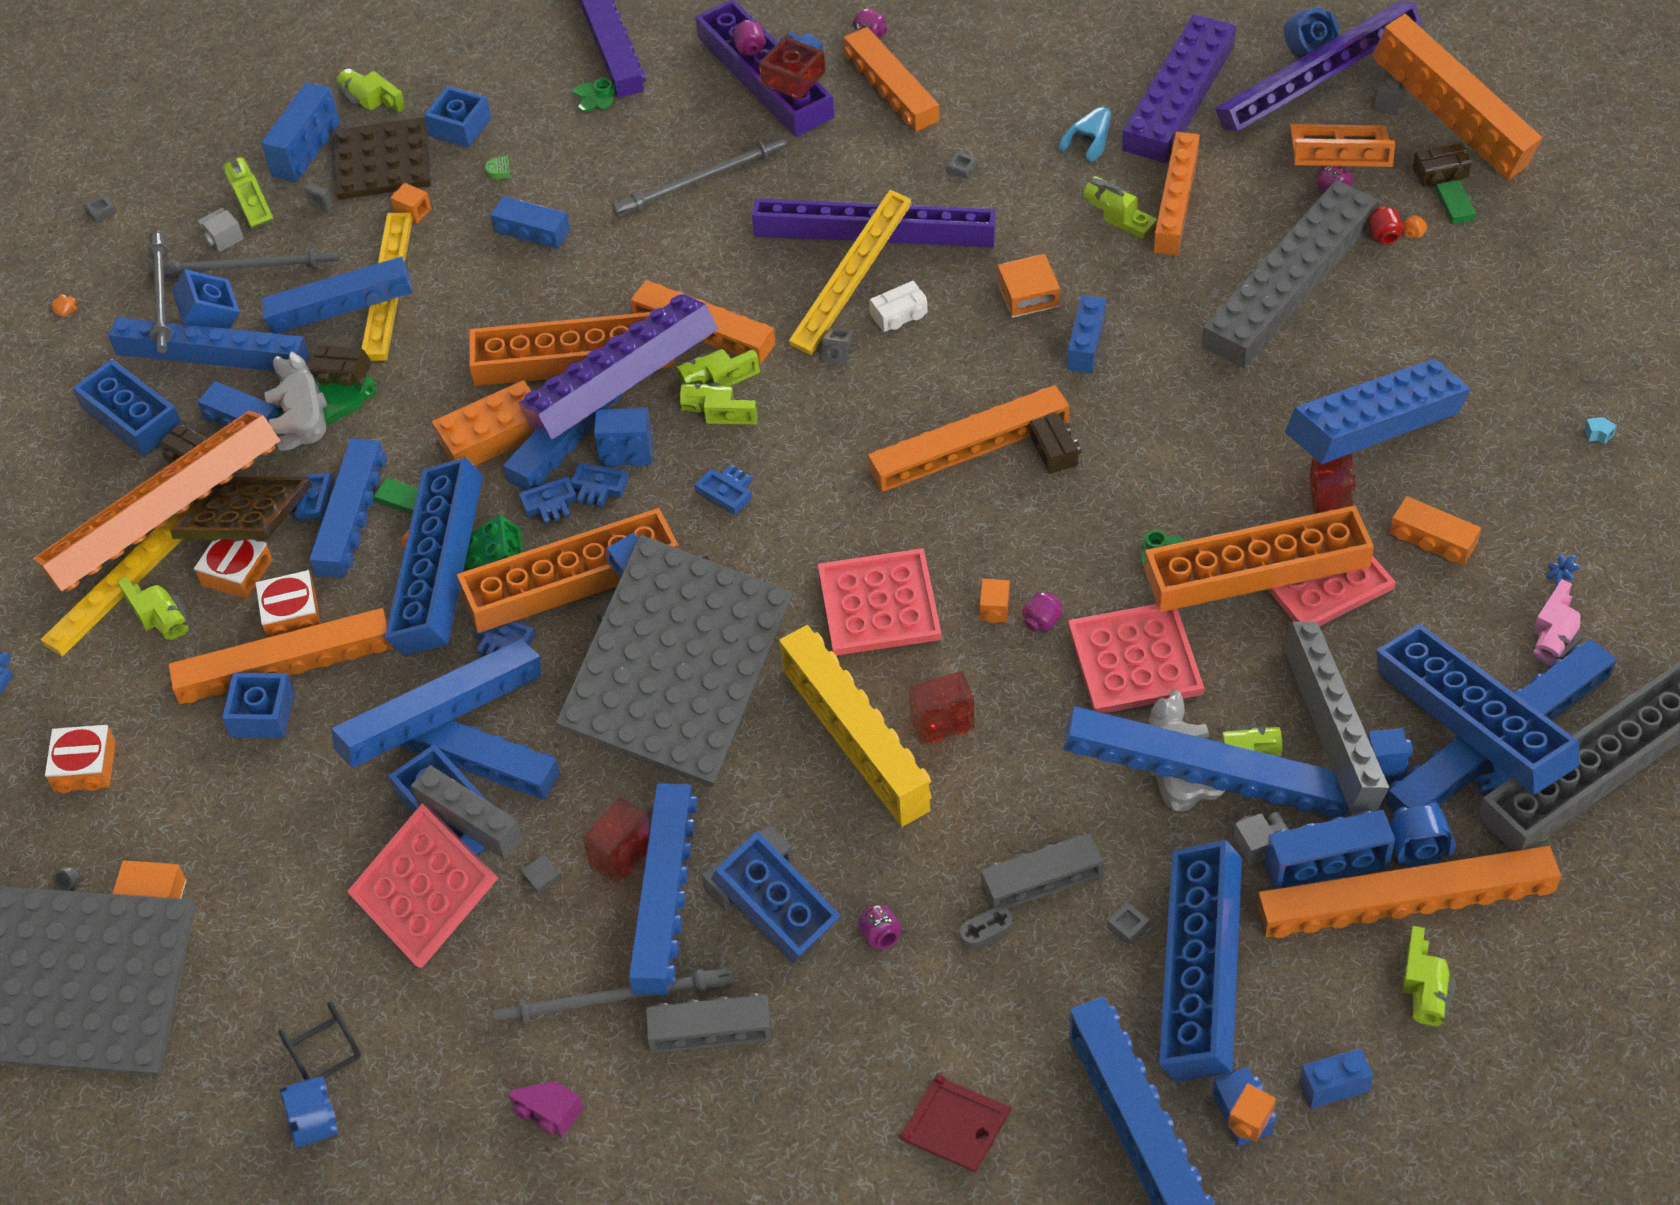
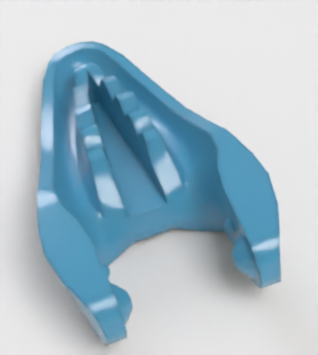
[1059,107,1111,162]

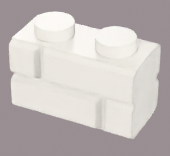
[869,281,928,332]

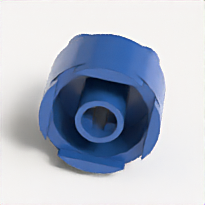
[1283,7,1339,57]
[1389,803,1456,868]
[279,1076,338,1148]

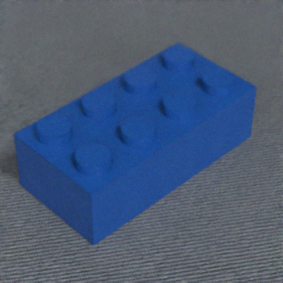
[261,82,340,182]
[73,359,182,456]
[388,744,487,855]
[1264,810,1395,890]
[711,831,841,964]

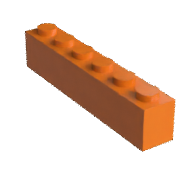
[843,27,939,132]
[1154,132,1200,256]
[631,280,775,364]

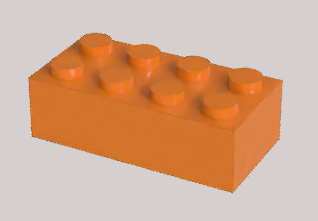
[432,380,535,466]

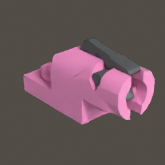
[1533,580,1583,666]

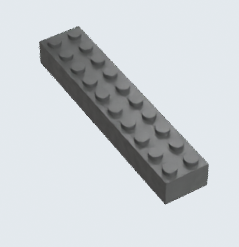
[1202,180,1379,369]
[1477,661,1680,851]

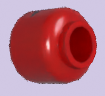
[1368,207,1403,245]

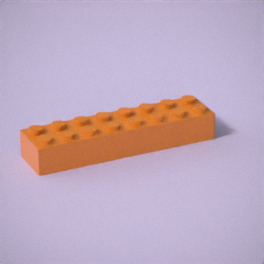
[1372,14,1543,180]
[469,312,674,386]
[1144,506,1374,612]
[457,508,679,633]

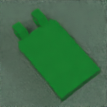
[277,375,378,426]

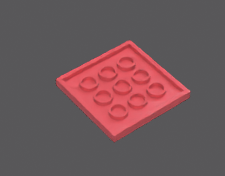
[1267,509,1396,626]
[818,548,942,656]
[1068,604,1204,713]
[347,803,498,968]

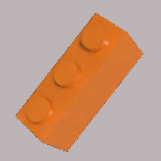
[1390,496,1481,566]

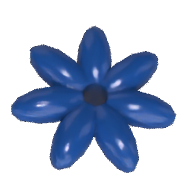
[1546,554,1581,585]

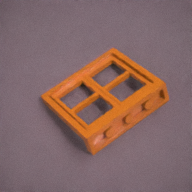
[1290,124,1395,167]

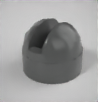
[53,866,79,891]

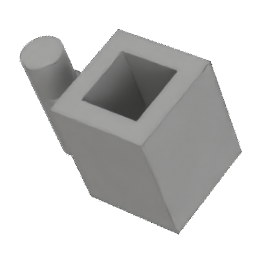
[197,208,244,252]
[1233,812,1289,865]

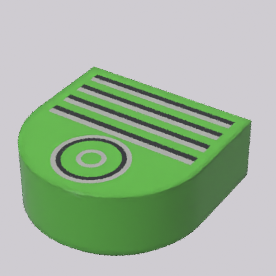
[485,156,511,180]

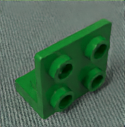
[464,515,524,571]

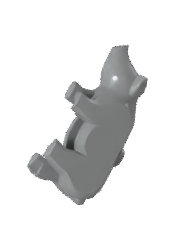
[264,351,327,451]
[1148,690,1225,812]

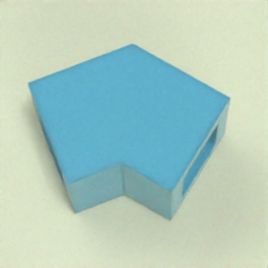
[1584,417,1617,445]

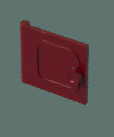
[899,1074,1012,1173]

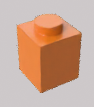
[390,183,431,223]
[980,579,1010,623]
[1228,1083,1276,1142]

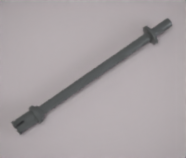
[612,138,786,217]
[148,231,173,353]
[147,247,340,278]
[493,966,733,1025]

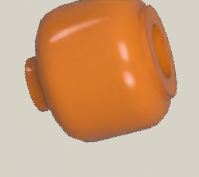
[1402,216,1427,238]
[51,294,77,317]

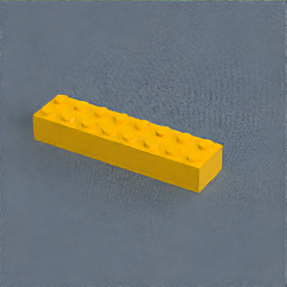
[779,625,932,827]

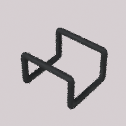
[278,1001,361,1081]

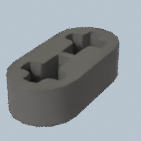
[960,907,1012,950]

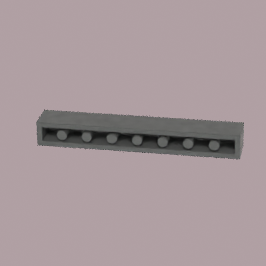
[1281,622,1389,811]

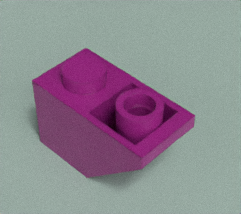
[508,1081,584,1138]

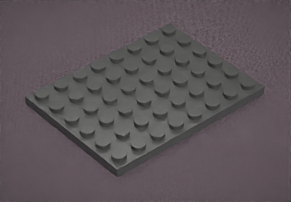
[556,535,793,787]
[0,886,197,1076]

